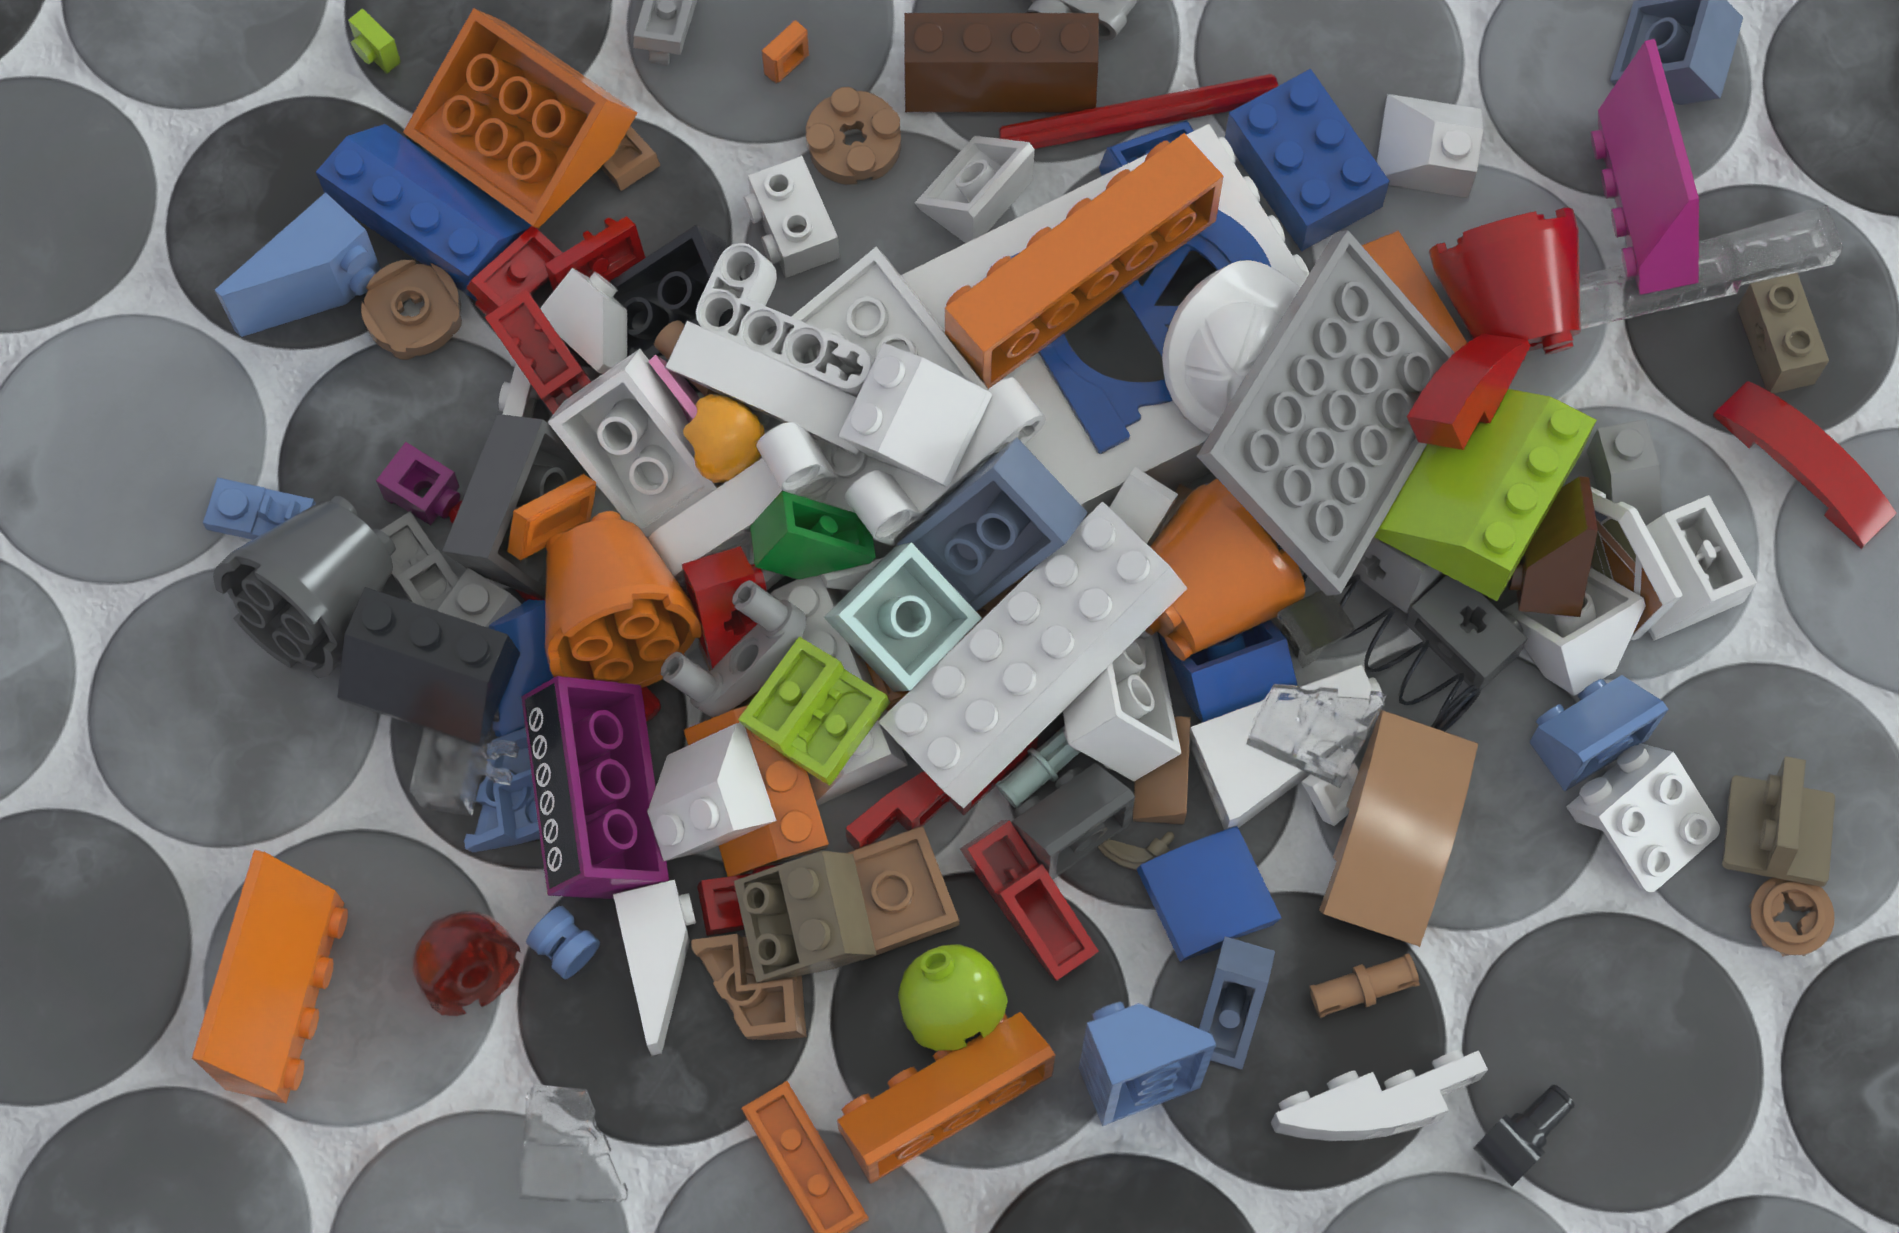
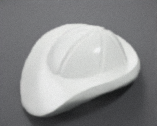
[1162,260,1300,435]

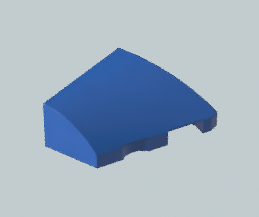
[489,599,554,737]

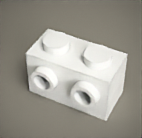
[744,156,840,278]

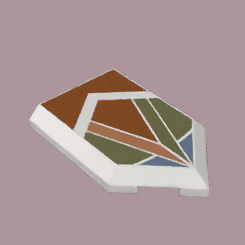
[1591,487,1683,640]

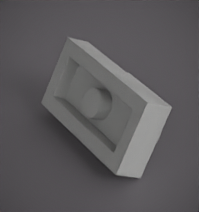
[633,0,697,65]

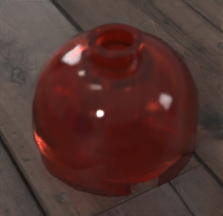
[412,910,521,1016]

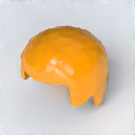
[683,394,764,483]

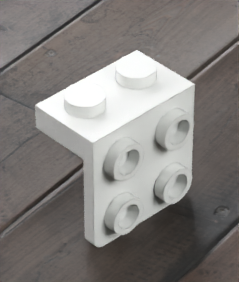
[1566,743,1720,892]

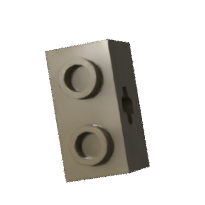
[1737,273,1829,394]

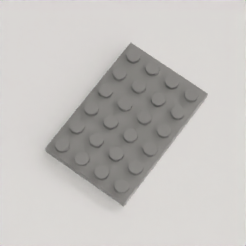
[1197,230,1455,596]

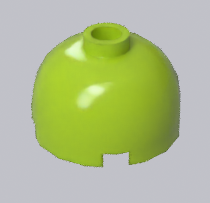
[898,944,1008,1051]

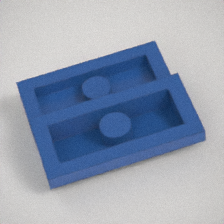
[1137,826,1282,962]

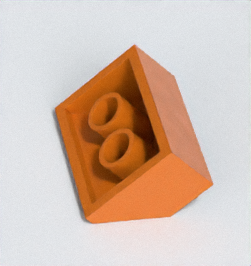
[684,705,829,877]

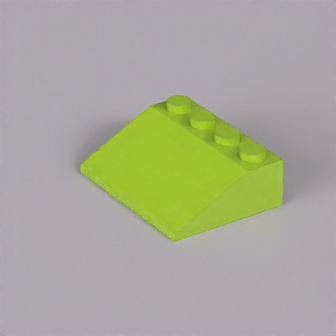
[1374,389,1597,601]

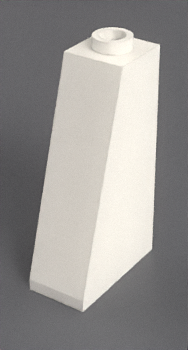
[1189,664,1385,830]

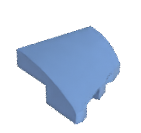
[464,728,540,852]

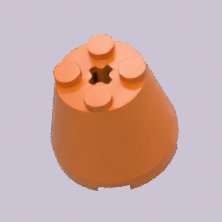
[1145,479,1305,661]
[545,511,702,688]

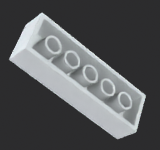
[878,501,1188,808]

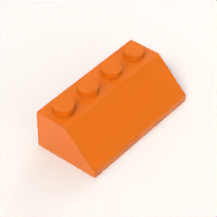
[837,1012,1055,1184]

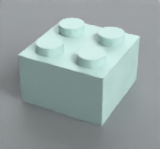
[824,542,982,692]

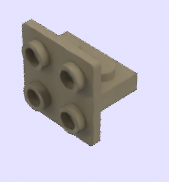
[1722,756,1835,887]

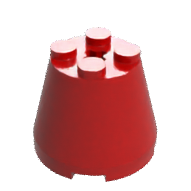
[1429,208,1581,361]

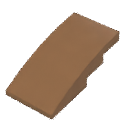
[1319,709,1478,947]

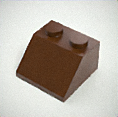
[1508,476,1598,617]

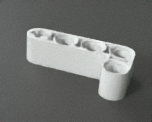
[696,243,876,397]
[844,377,1046,547]
[648,422,838,586]

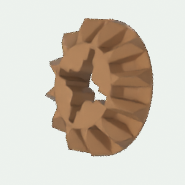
[1749,877,1835,957]

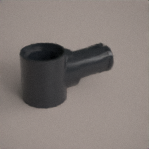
[1473,1084,1575,1186]

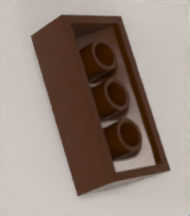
[904,13,1099,112]

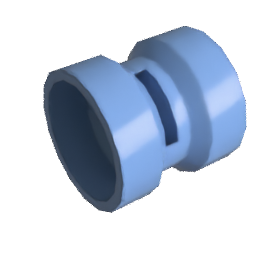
[526,906,600,979]

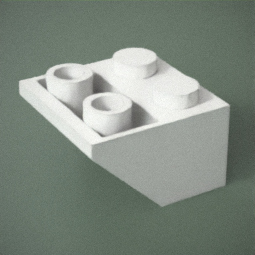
[1646,495,1757,641]

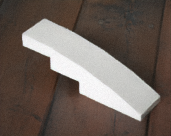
[665,321,859,455]

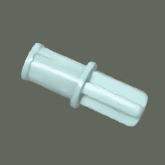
[995,726,1081,809]

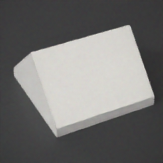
[915,136,1035,243]

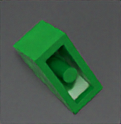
[750,491,876,580]

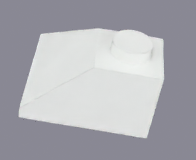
[1376,94,1483,198]
[1502,567,1646,696]

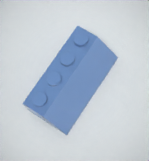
[1079,1002,1216,1126]

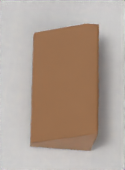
[1133,716,1191,824]

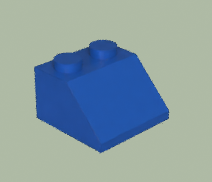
[1159,620,1298,723]

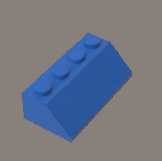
[316,124,532,301]

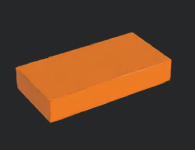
[507,474,596,560]

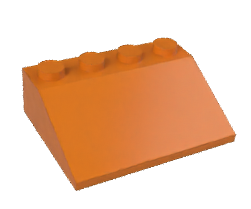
[403,8,638,228]
[192,850,348,1104]

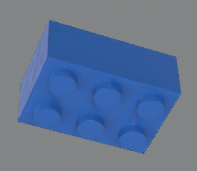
[1225,69,1390,252]

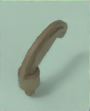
[1098,832,1175,871]

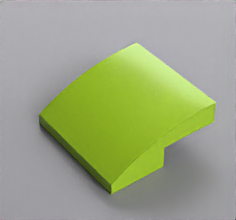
[738,636,890,786]

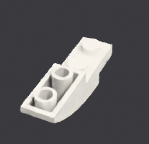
[1271,1049,1488,1141]

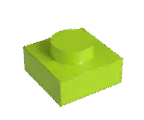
[348,8,401,73]

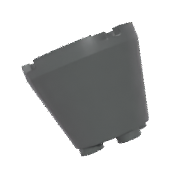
[213,496,396,678]

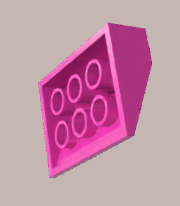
[1591,39,1699,295]

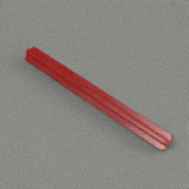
[999,74,1279,149]

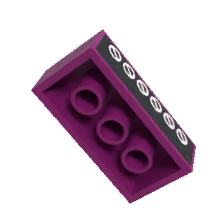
[521,676,669,899]

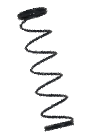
[1276,542,1481,731]

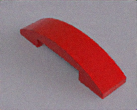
[1713,381,1897,549]

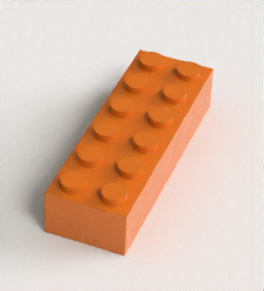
[945,133,1224,388]

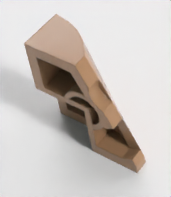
[691,934,807,1040]

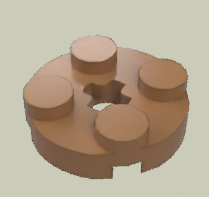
[806,87,901,185]
[361,260,462,360]

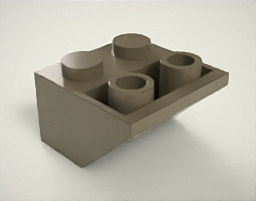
[734,851,876,983]

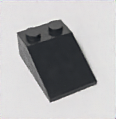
[609,224,743,357]

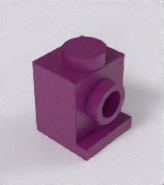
[376,442,460,526]

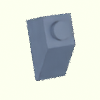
[1199,937,1275,1070]

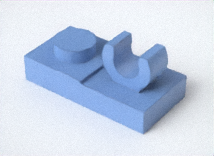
[203,477,316,540]

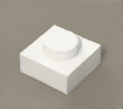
[1302,751,1359,826]

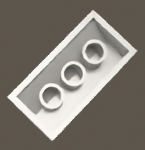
[771,575,908,806]

